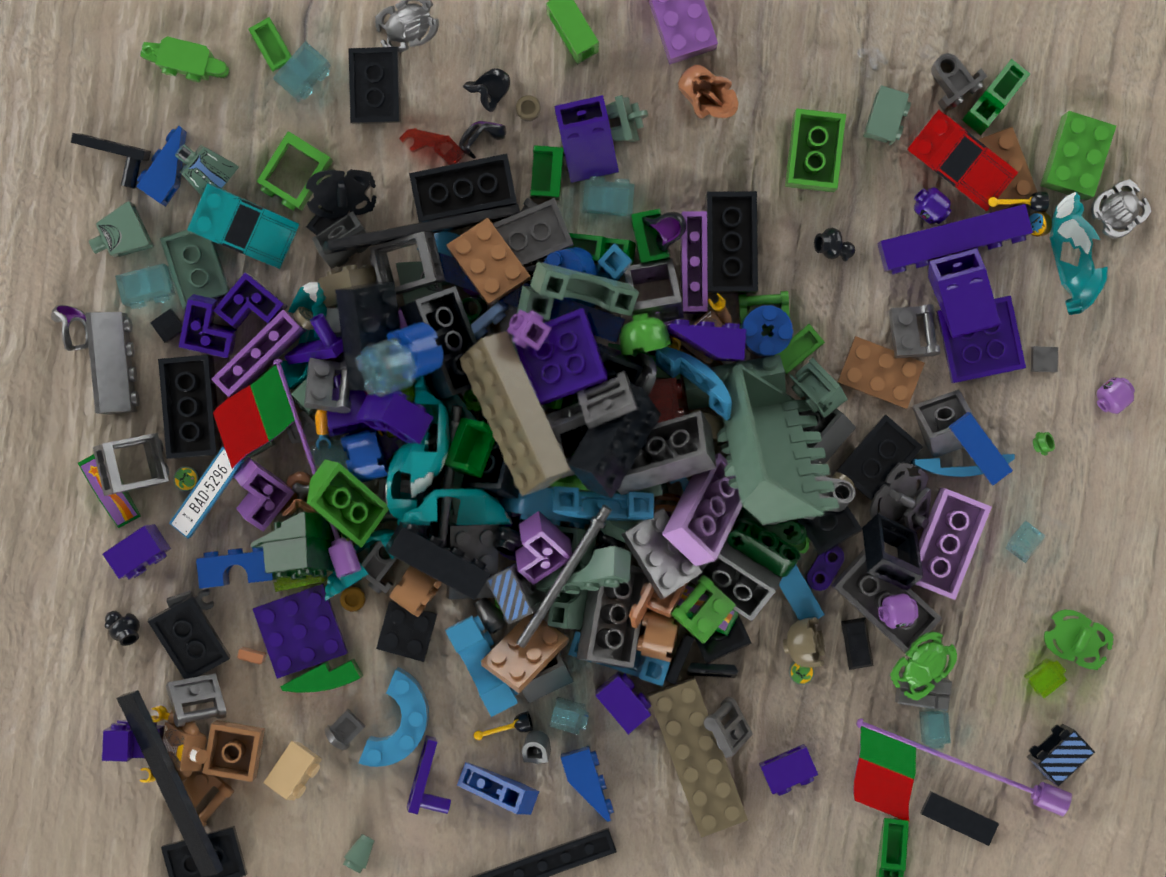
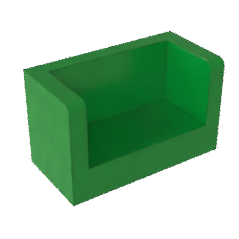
[530,145,564,200]
[631,208,670,264]
[444,418,495,478]

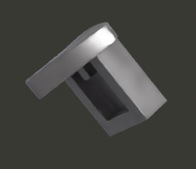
[325,709,365,750]

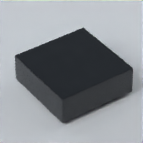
[150,308,183,343]

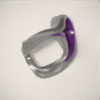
[51,305,89,351]

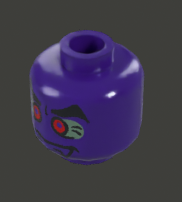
[914,187,951,224]

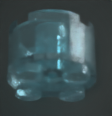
[356,338,416,397]

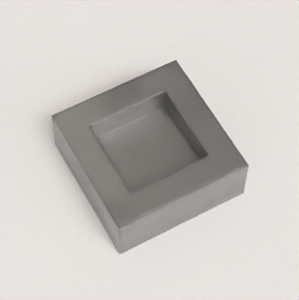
[1031,346,1058,372]

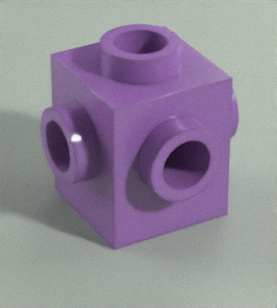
[507,310,552,350]

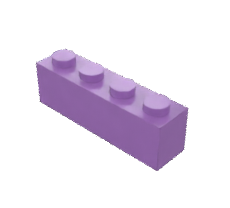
[680,211,708,314]
[212,310,306,397]

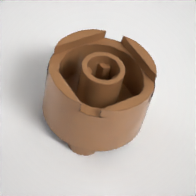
[389,565,442,617]
[637,610,680,662]

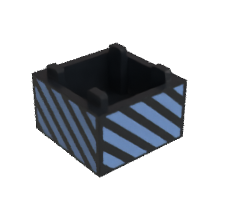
[1027,724,1095,787]

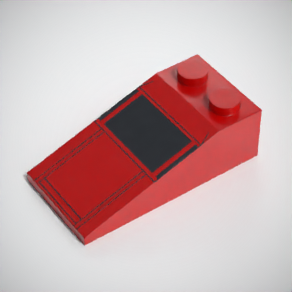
[907,109,1019,212]

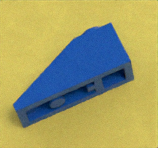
[457,762,540,815]

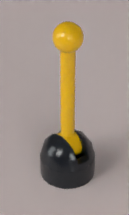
[988,192,1049,212]
[473,711,533,740]

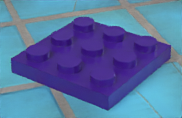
[936,295,1026,383]
[512,308,608,406]
[253,583,348,679]

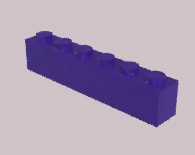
[877,204,1033,275]

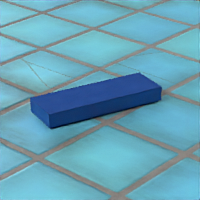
[949,411,1013,486]

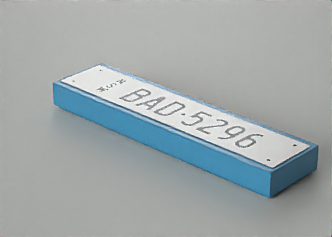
[169,446,245,538]

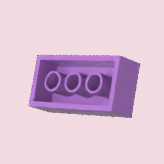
[648,0,718,65]

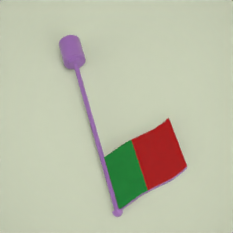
[213,359,362,578]
[853,718,1072,823]

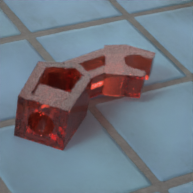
[399,128,465,165]

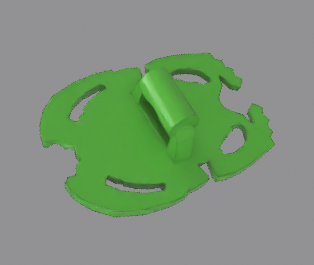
[1044,609,1114,670]
[889,632,957,701]

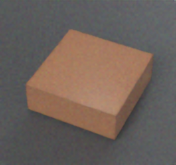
[237,647,267,665]

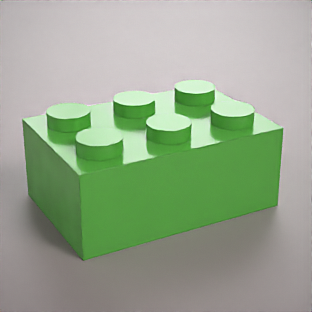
[785,108,846,193]
[1040,111,1116,201]

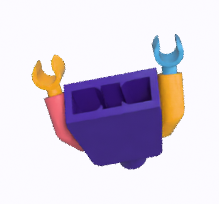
[315,374,383,450]

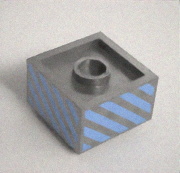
[487,563,546,625]

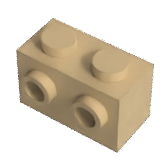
[263,741,322,801]

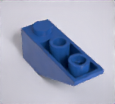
[136,126,187,207]
[561,746,614,822]

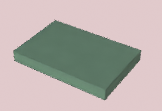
[160,230,230,309]

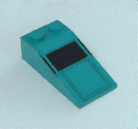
[187,182,300,269]

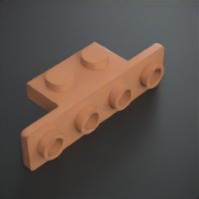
[629,582,689,629]

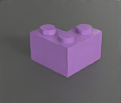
[233,457,294,532]
[515,511,572,585]

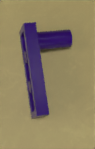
[284,313,344,365]
[406,735,451,814]

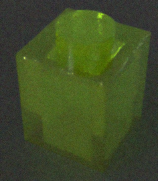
[1023,658,1067,698]

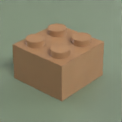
[202,720,265,782]

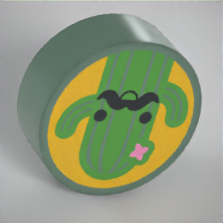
[173,467,200,491]
[789,662,814,685]

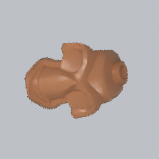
[678,65,738,119]

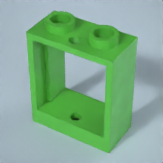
[546,0,599,65]
[256,131,333,211]

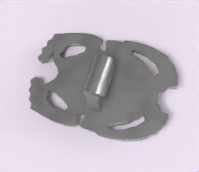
[375,0,439,53]
[1091,179,1151,239]
[869,462,929,528]

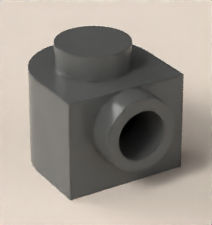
[522,730,551,764]

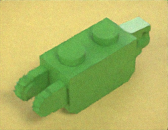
[140,36,230,82]

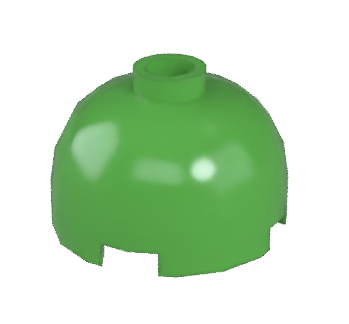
[619,313,671,355]

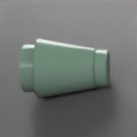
[343,834,375,873]

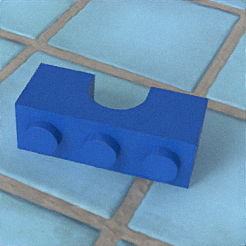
[196,548,278,589]

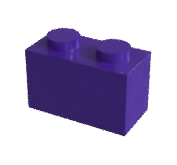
[759,744,818,796]

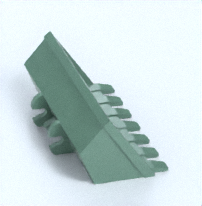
[717,363,839,524]

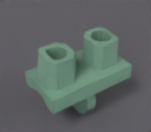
[606,95,648,142]

